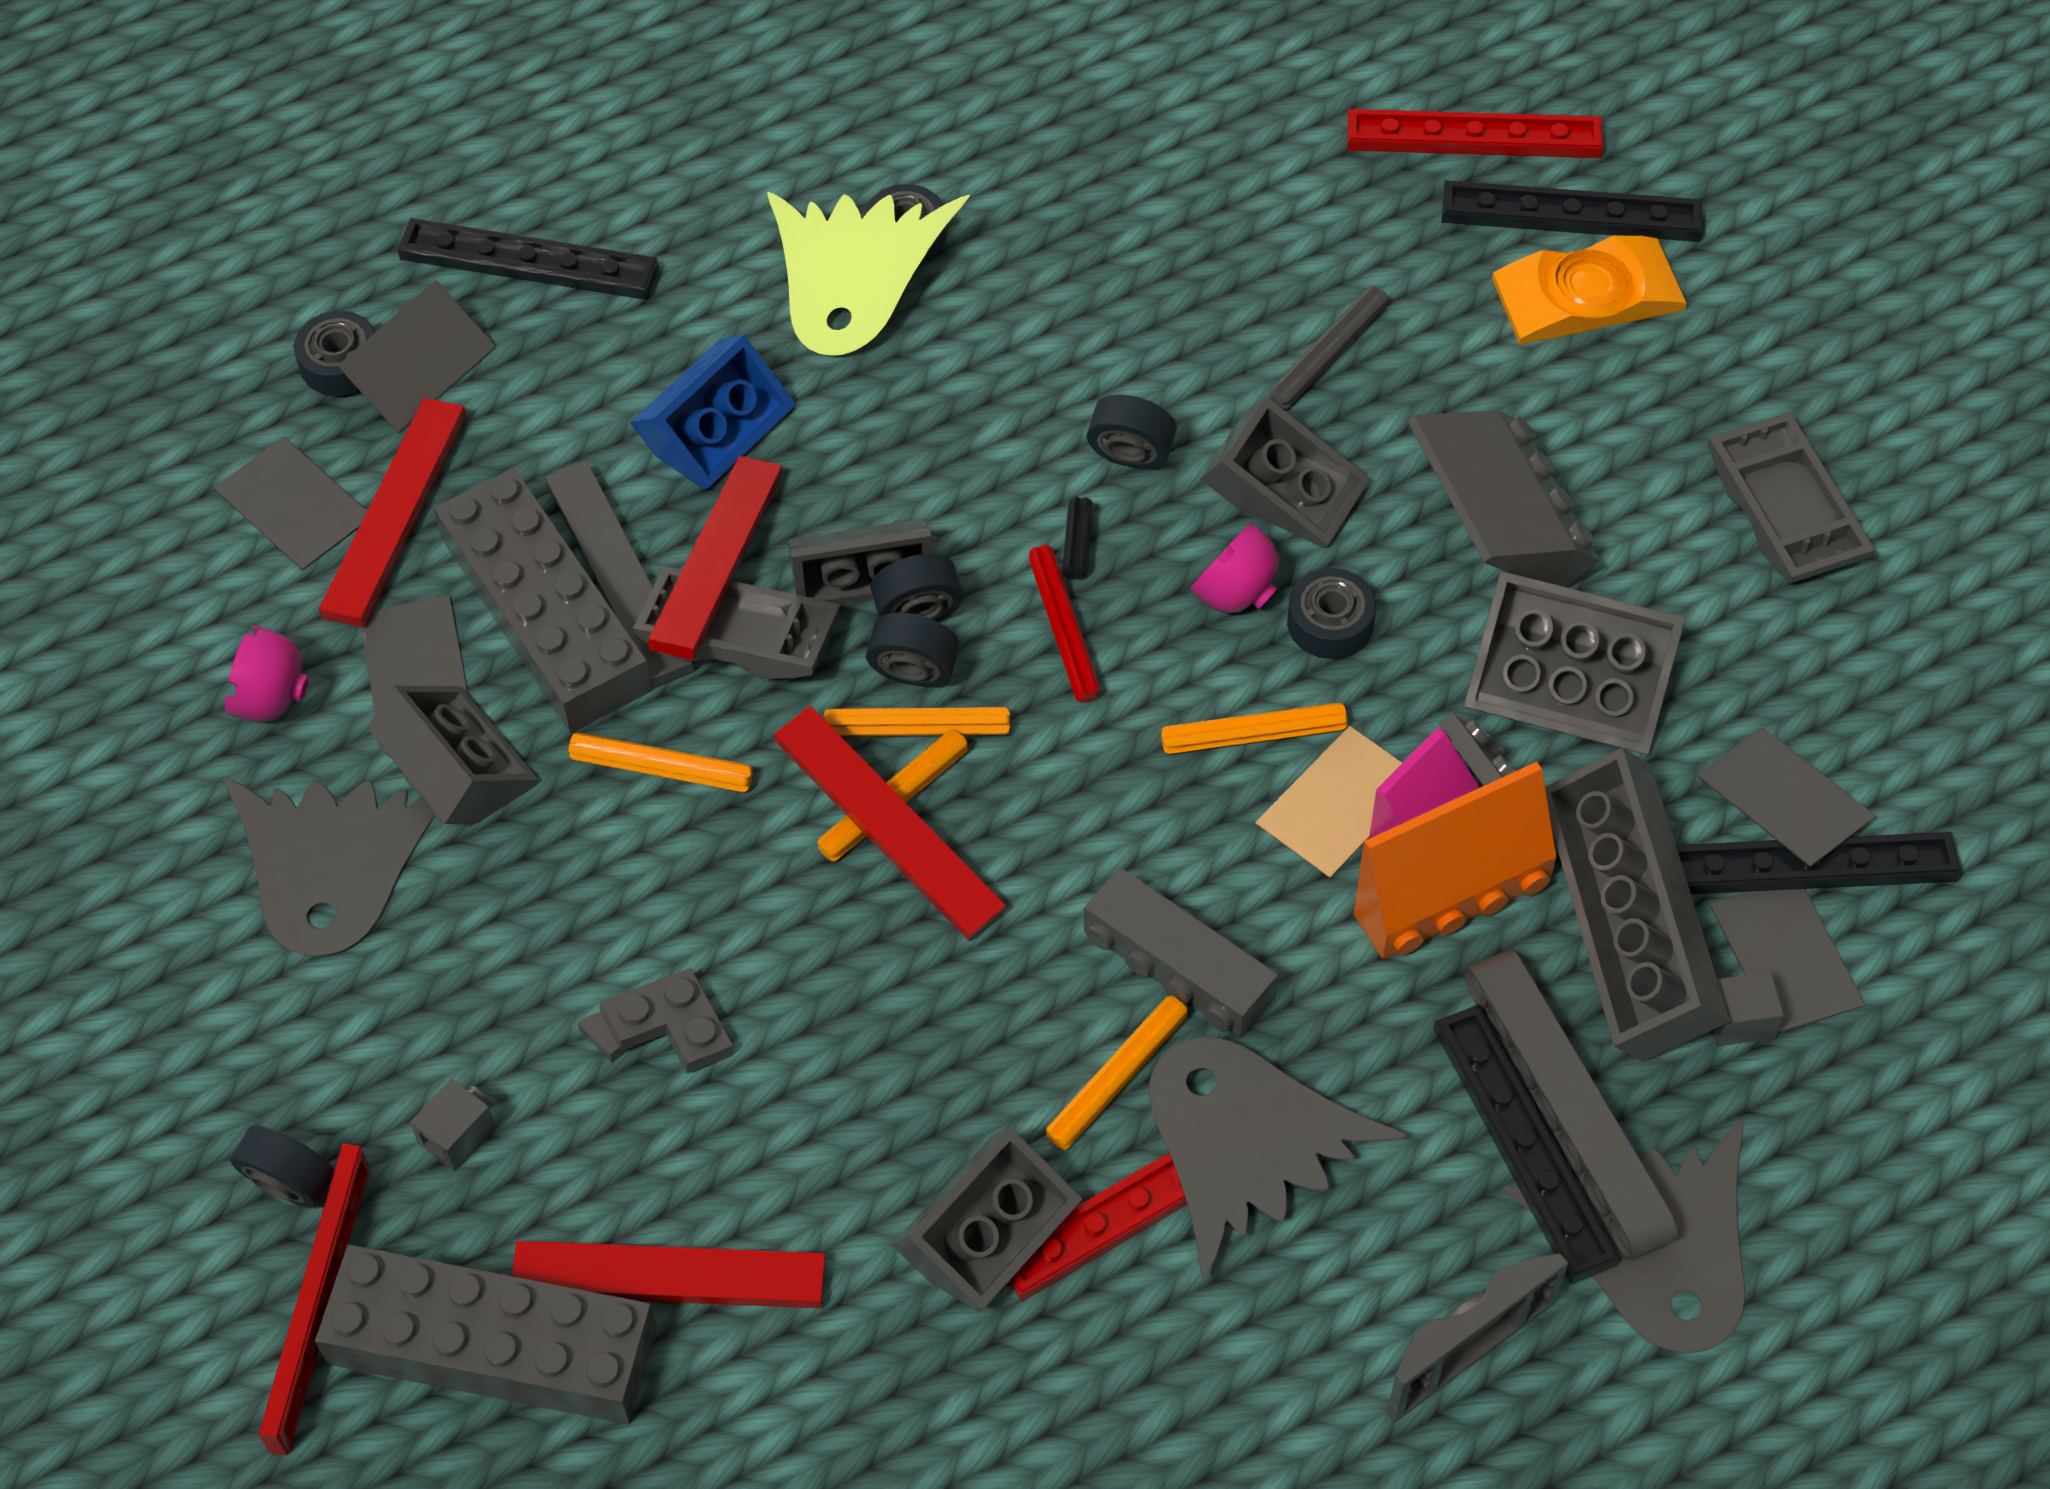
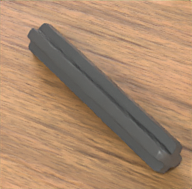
[1269,286,1387,410]

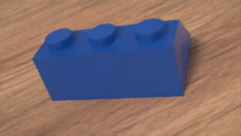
[630,335,796,489]

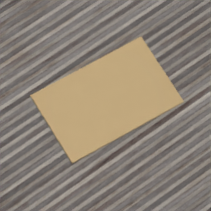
[1255,726,1402,878]

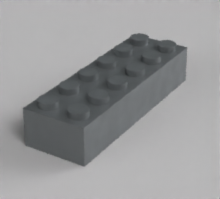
[433,468,653,734]
[1545,747,1730,1062]
[315,1244,657,1425]

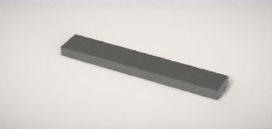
[545,460,694,688]

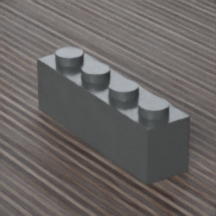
[1084,867,1278,1039]

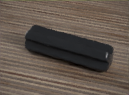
[1062,497,1093,580]

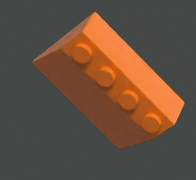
[1353,762,1556,959]

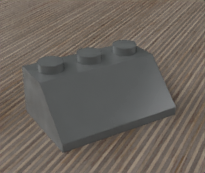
[788,518,932,604]
[367,685,539,824]
[891,1126,1082,1312]

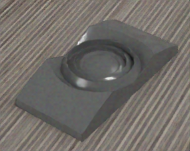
[1708,412,1875,583]
[633,566,840,679]
[1387,1253,1568,1423]

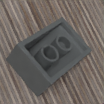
[1200,396,1371,548]

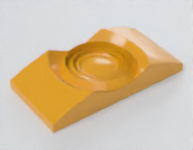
[1492,235,1687,345]

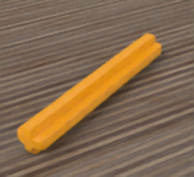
[1161,702,1347,754]
[823,707,1010,737]
[817,729,968,862]
[568,732,753,792]
[1046,995,1188,1150]

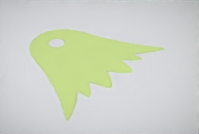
[767,192,970,356]

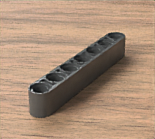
[1464,949,1678,1260]

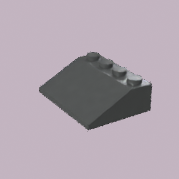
[1407,410,1600,587]
[1464,571,1685,755]

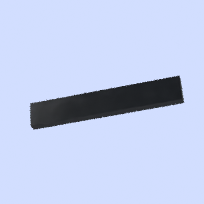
[1441,180,1702,242]
[397,218,659,300]
[1676,832,1961,894]
[1433,1004,1619,1285]

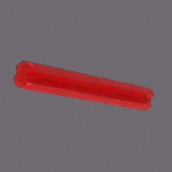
[1029,544,1100,703]

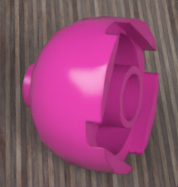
[1190,522,1279,613]
[224,625,310,722]

